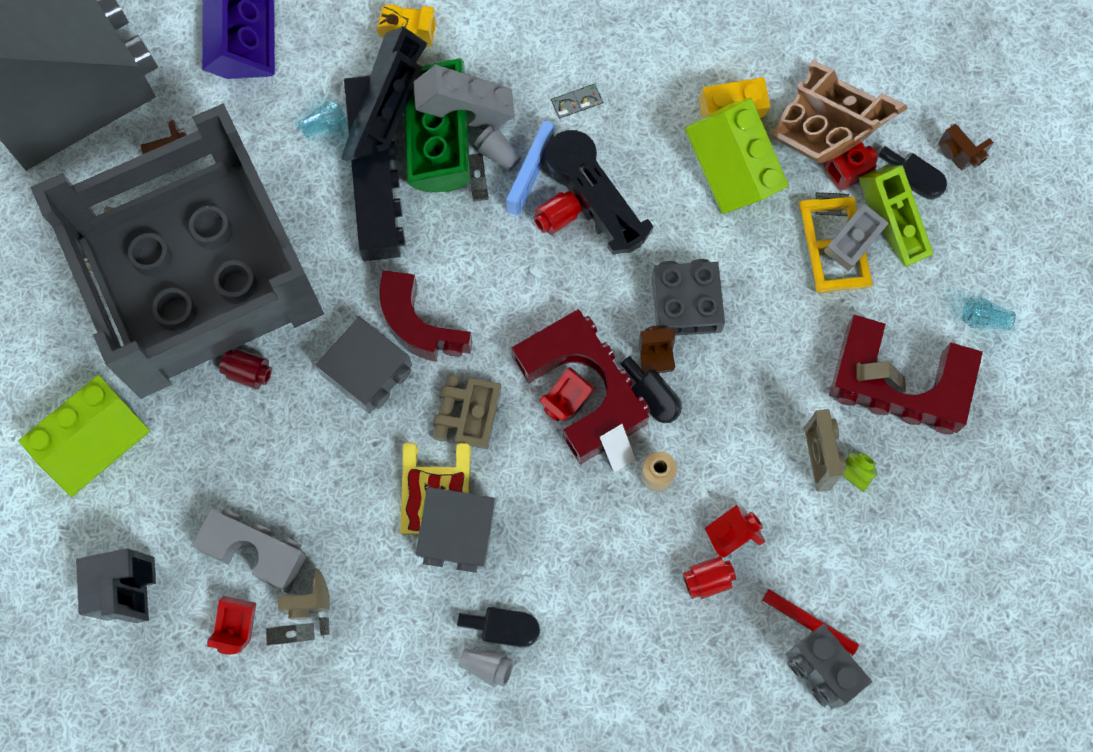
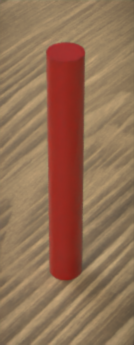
[762,589,860,656]

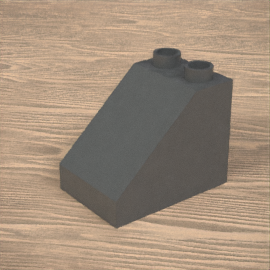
[0,0,158,171]

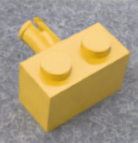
[698,77,771,118]

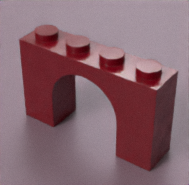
[511,309,650,465]
[829,315,983,435]

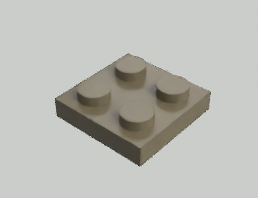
[804,409,846,492]

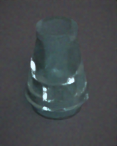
[299,100,347,138]
[962,296,1016,330]

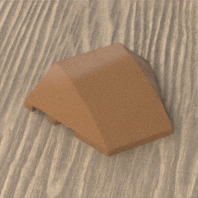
[772,60,907,163]

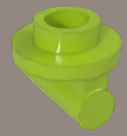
[843,452,878,492]

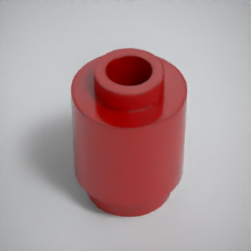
[533,191,582,235]
[682,556,736,600]

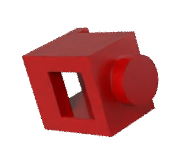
[824,142,878,192]

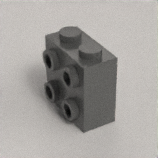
[652,259,725,336]
[315,316,412,414]
[415,487,496,573]
[785,624,873,709]

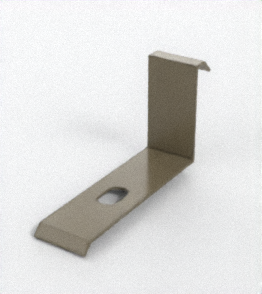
[856,361,906,392]

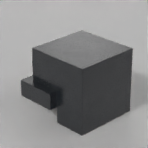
[76,548,156,623]

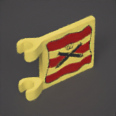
[400,443,471,534]

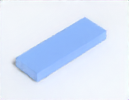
[506,120,555,216]

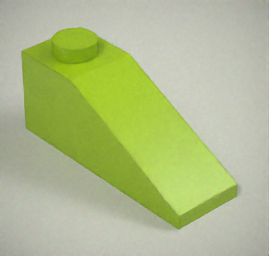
[858,165,934,267]

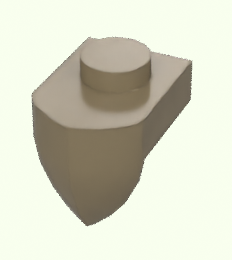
[278,569,330,620]

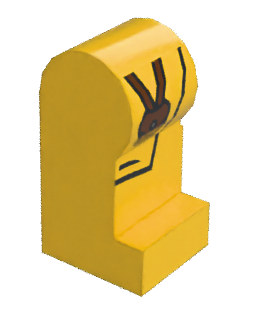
[376,4,437,47]

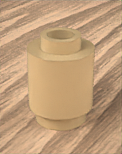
[641,452,677,492]

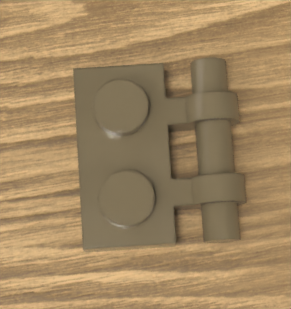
[433,375,502,450]

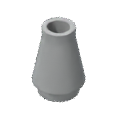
[474,126,521,171]
[459,647,514,688]

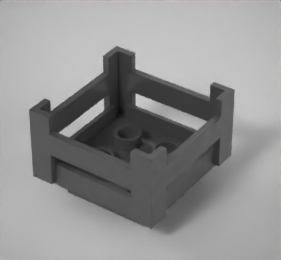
[31,103,324,399]

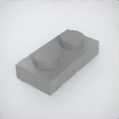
[824,203,889,272]

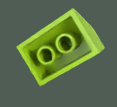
[683,98,789,214]
[18,374,151,497]

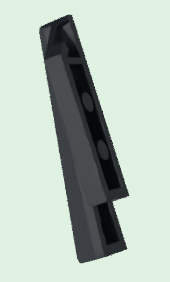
[341,26,428,161]

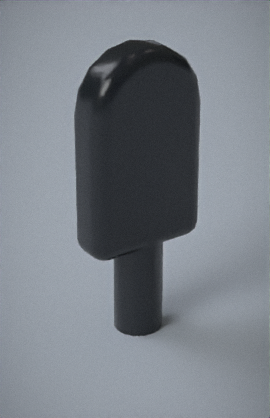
[878,146,947,199]
[620,356,682,424]
[457,607,540,648]

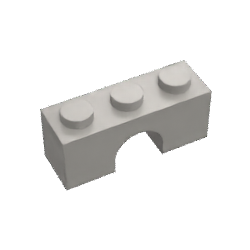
[414,64,515,130]
[191,508,307,593]

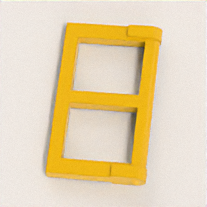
[798,197,873,293]

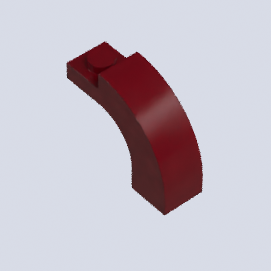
[380,270,473,362]

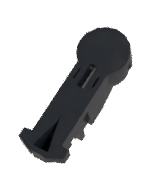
[546,130,653,255]

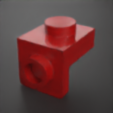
[539,368,596,421]
[705,505,766,558]
[207,596,257,655]

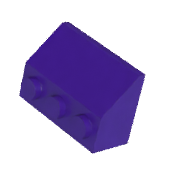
[202,0,275,79]

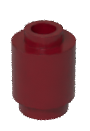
[219,349,272,390]

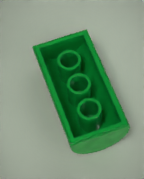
[405,58,470,193]

